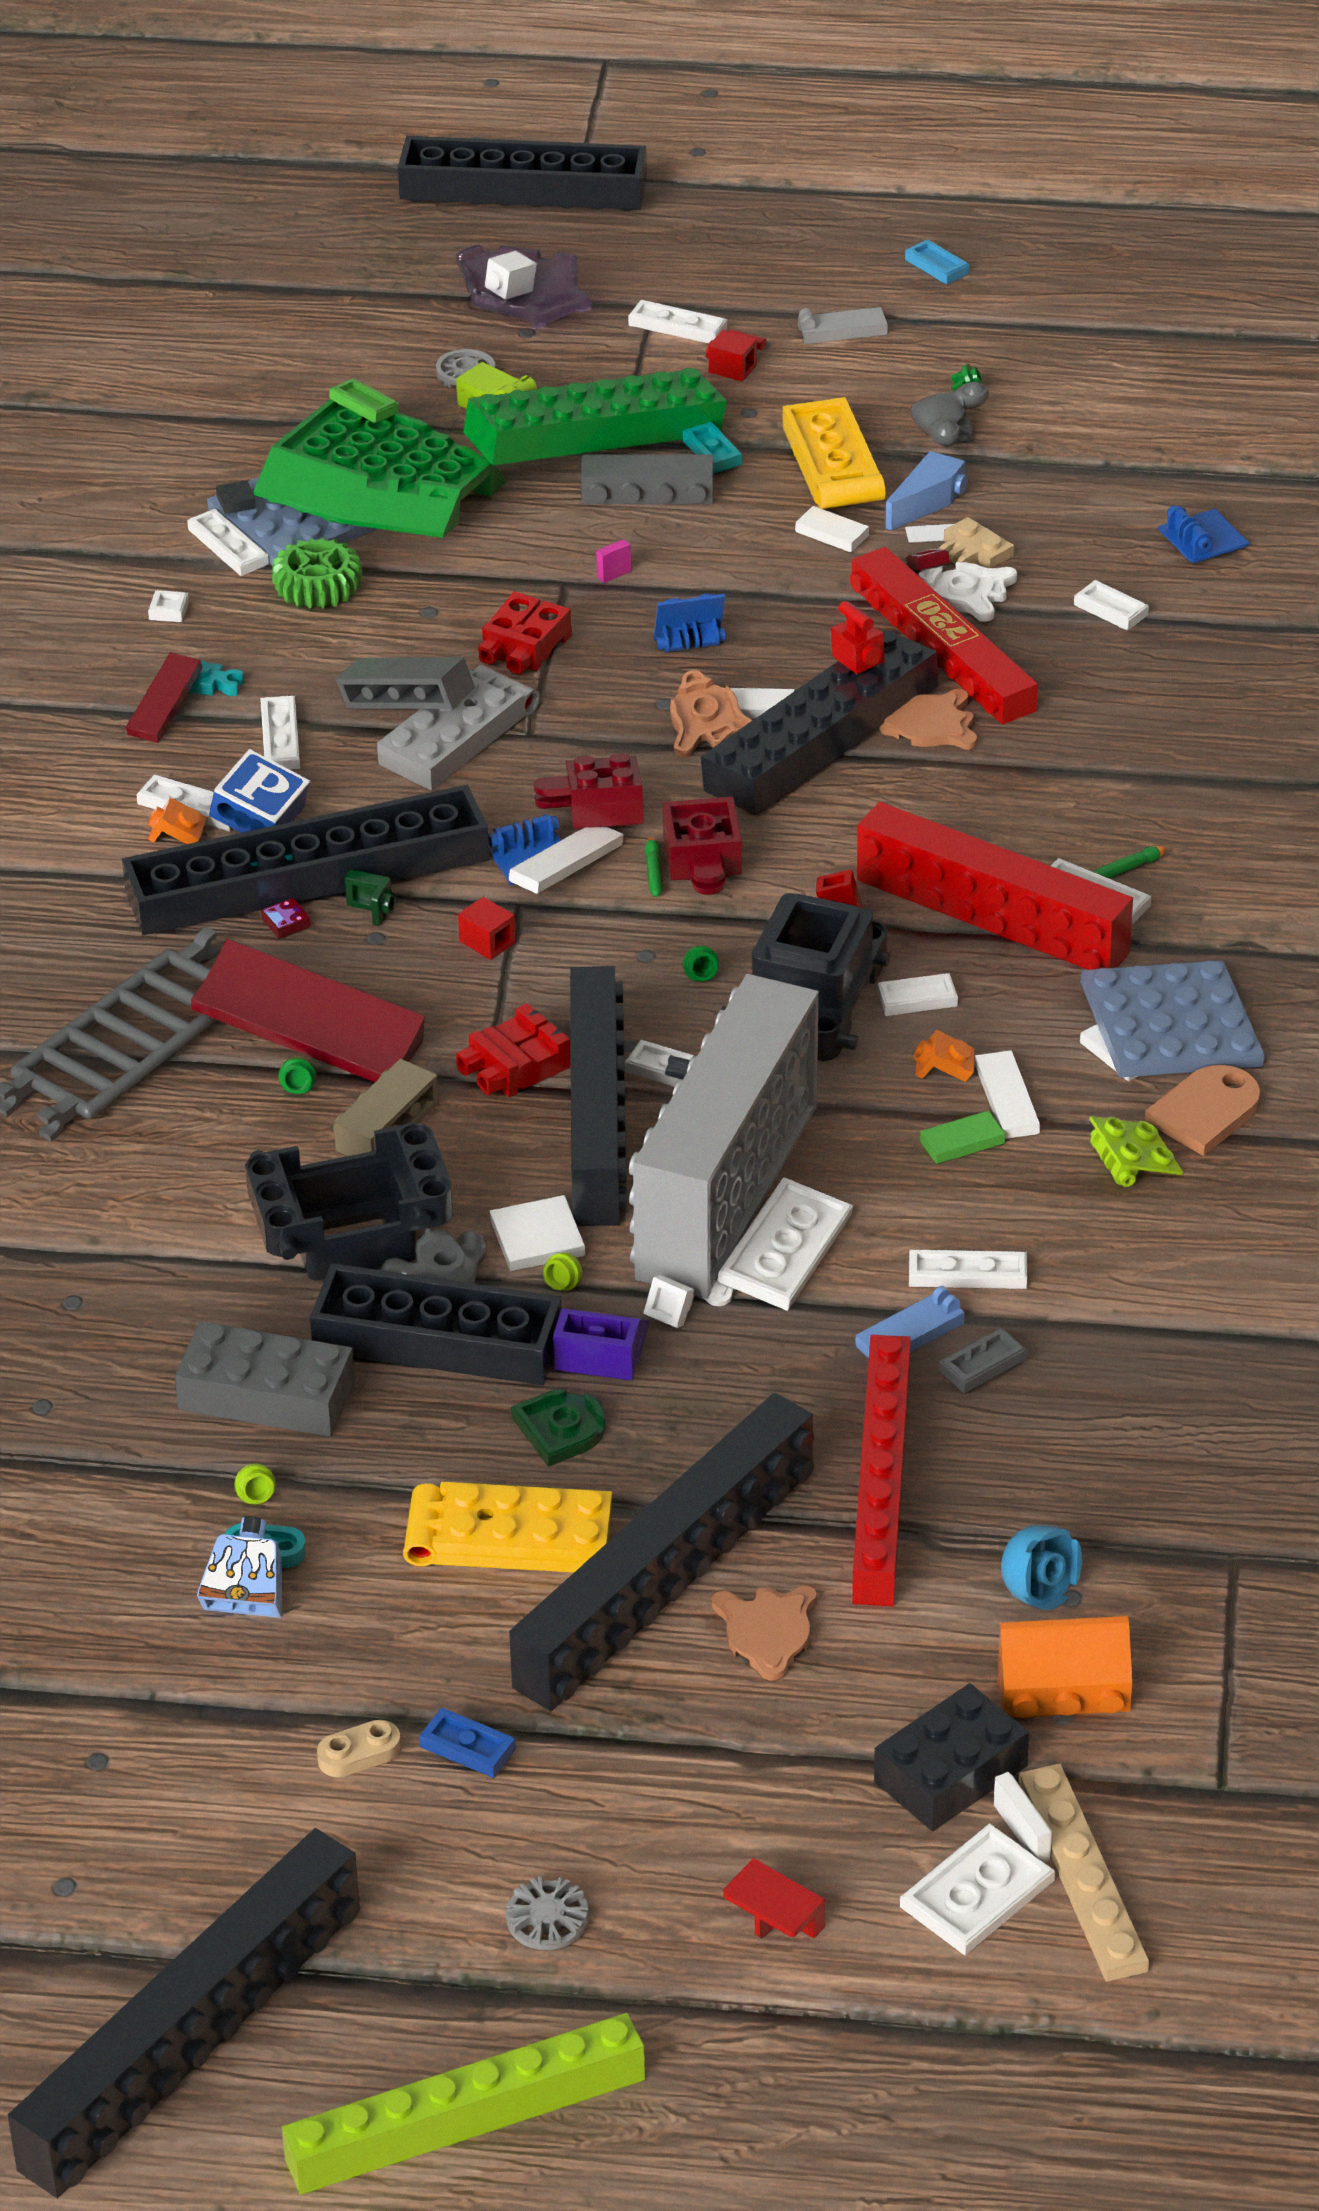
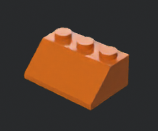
[998,1616,1132,1718]

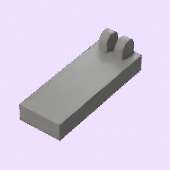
[798,307,888,344]

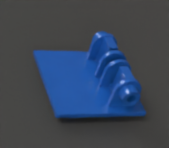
[1158,505,1249,564]
[653,593,726,653]
[488,814,561,885]

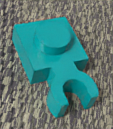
[189,661,244,696]

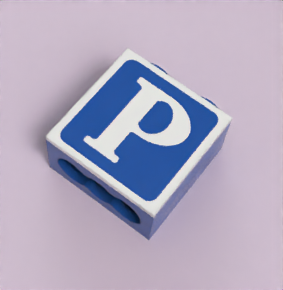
[209,749,310,833]

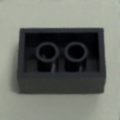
[874,1683,1029,1832]

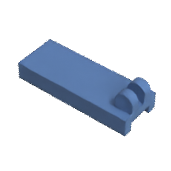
[856,1286,965,1358]

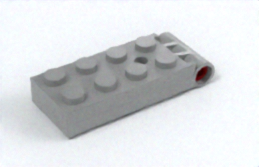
[377,665,540,791]

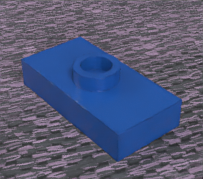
[419,1707,516,1778]

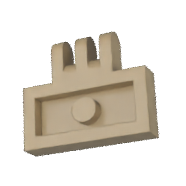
[939,517,1014,568]

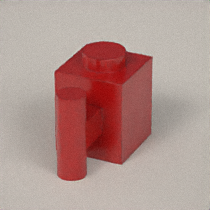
[706,329,767,382]
[831,601,885,674]

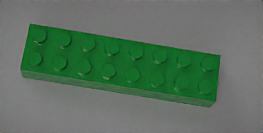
[463,368,727,466]

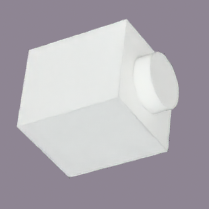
[485,251,537,300]

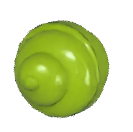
[543,1252,582,1291]
[234,1463,276,1504]

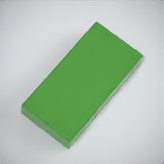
[329,378,399,423]
[920,1110,1005,1164]

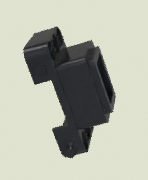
[721,893,890,1062]
[245,1123,453,1281]

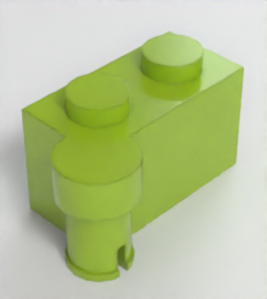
[456,362,537,409]

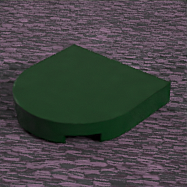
[511,1389,605,1467]

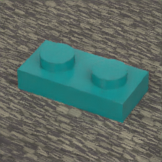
[683,422,742,474]

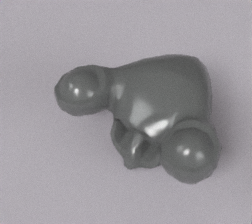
[911,382,989,447]
[381,1228,487,1284]

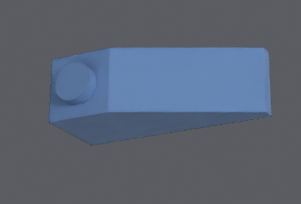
[886,451,968,530]

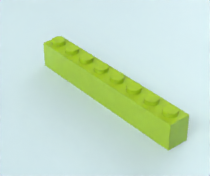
[281,2013,645,2195]

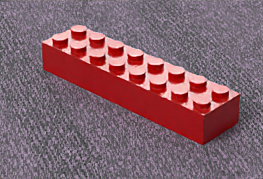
[857,801,1133,970]

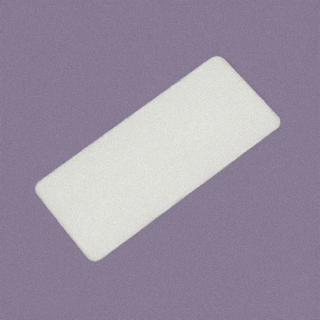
[905,524,954,543]

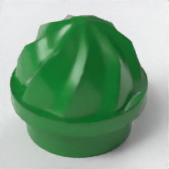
[682,945,719,982]

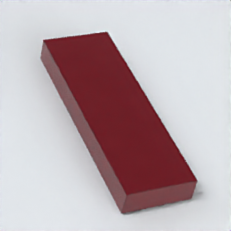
[126,652,203,743]

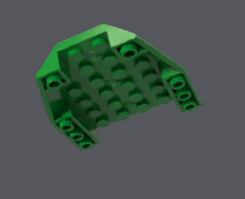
[254,399,506,538]

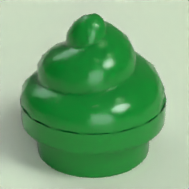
[279,1057,316,1094]

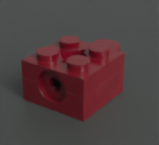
[534,753,644,829]
[662,797,742,895]

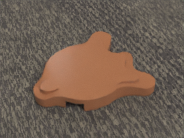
[670,670,752,758]
[879,689,977,750]
[712,1585,817,1681]

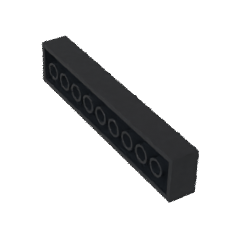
[122,784,490,936]
[509,1392,814,1712]
[8,1828,360,2199]

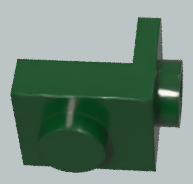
[345,869,396,926]

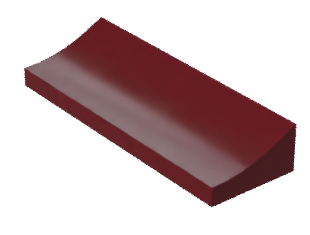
[191,939,425,1082]

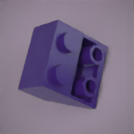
[553,1308,649,1381]

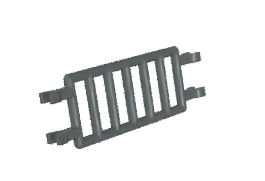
[0,927,219,1142]

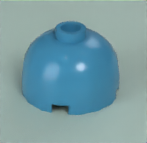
[1001,1525,1083,1610]

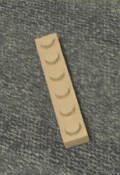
[1019,1763,1149,1982]

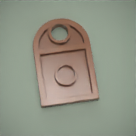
[1144,1065,1260,1156]

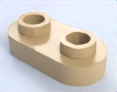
[317,1720,401,1777]

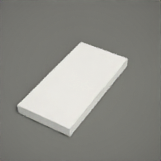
[717,1177,853,1311]

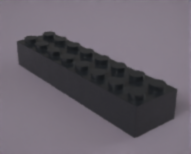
[398,136,647,211]
[701,629,939,815]
[570,966,627,1226]

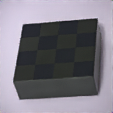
[215,480,256,514]

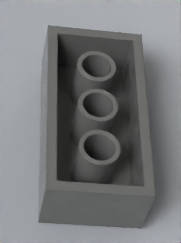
[175,1321,355,1437]

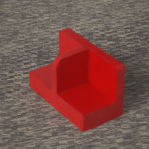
[723,1858,825,1939]

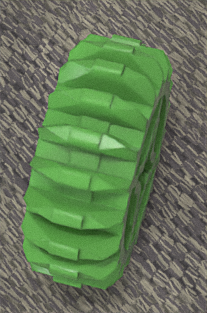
[272,537,362,609]

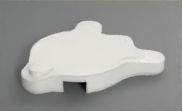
[919,562,1017,622]

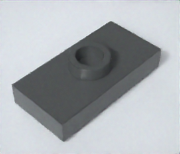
[939,1327,1027,1394]

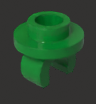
[951,363,984,391]

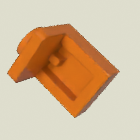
[147,797,207,844]
[914,1029,975,1082]

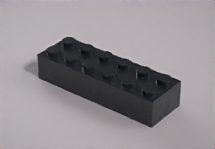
[310,1263,562,1386]

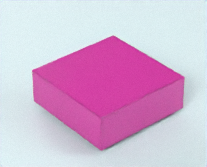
[596,539,631,583]

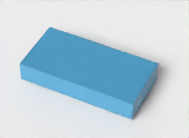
[905,239,970,285]

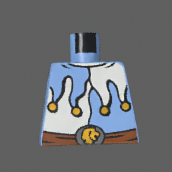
[197,1516,282,1618]

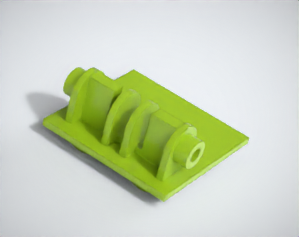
[1089,1116,1183,1187]

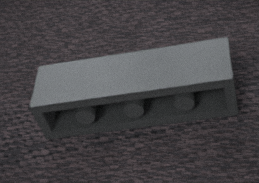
[581,454,713,504]
[336,657,475,709]

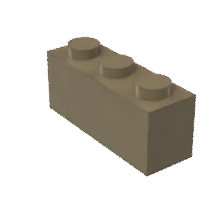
[333,1059,439,1156]

